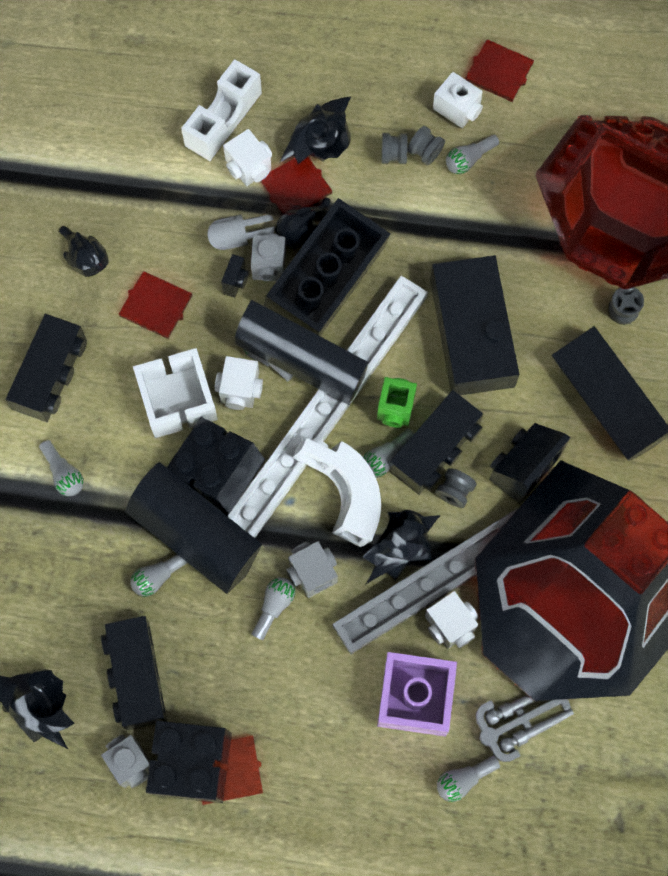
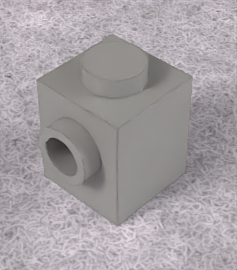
[251,233,286,281]
[286,541,338,598]
[101,735,150,788]

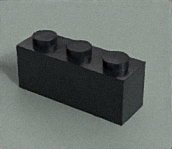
[5,313,87,423]
[389,390,483,495]
[101,616,168,730]

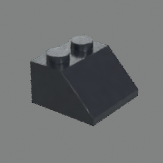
[489,423,570,504]

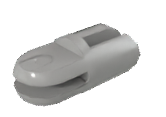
[207,214,275,250]

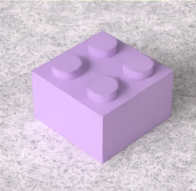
[377,652,457,737]

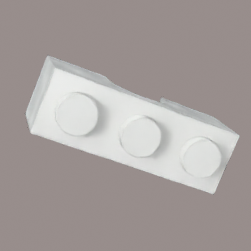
[181,59,262,161]

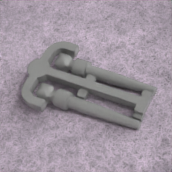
[476,695,574,762]

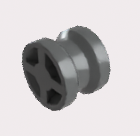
[407,126,445,165]
[382,133,407,164]
[608,286,644,325]
[435,468,477,508]

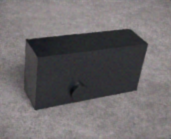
[264,198,391,336]
[430,255,520,396]

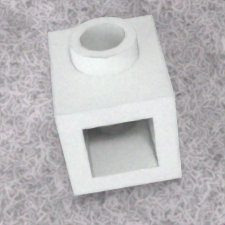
[433,72,483,128]
[223,129,272,187]
[215,356,263,410]
[425,591,479,649]

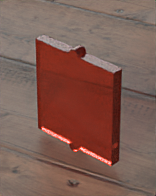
[465,39,534,102]
[260,157,332,214]
[119,271,193,339]
[202,736,263,805]

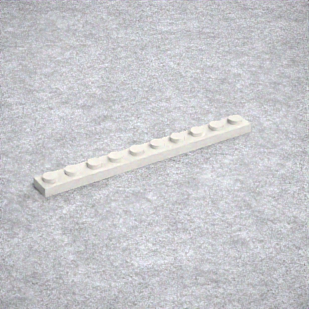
[228,276,428,538]

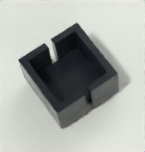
[167,417,265,514]
[146,721,232,804]

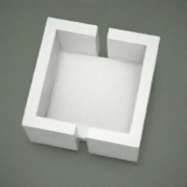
[133,348,218,438]

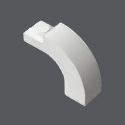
[292,438,381,547]

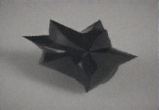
[279,97,351,164]
[363,510,441,585]
[0,669,75,749]

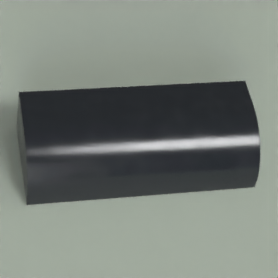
[235,300,369,405]
[551,326,668,461]
[125,462,263,594]

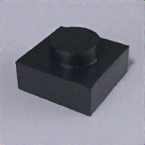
[221,254,249,298]

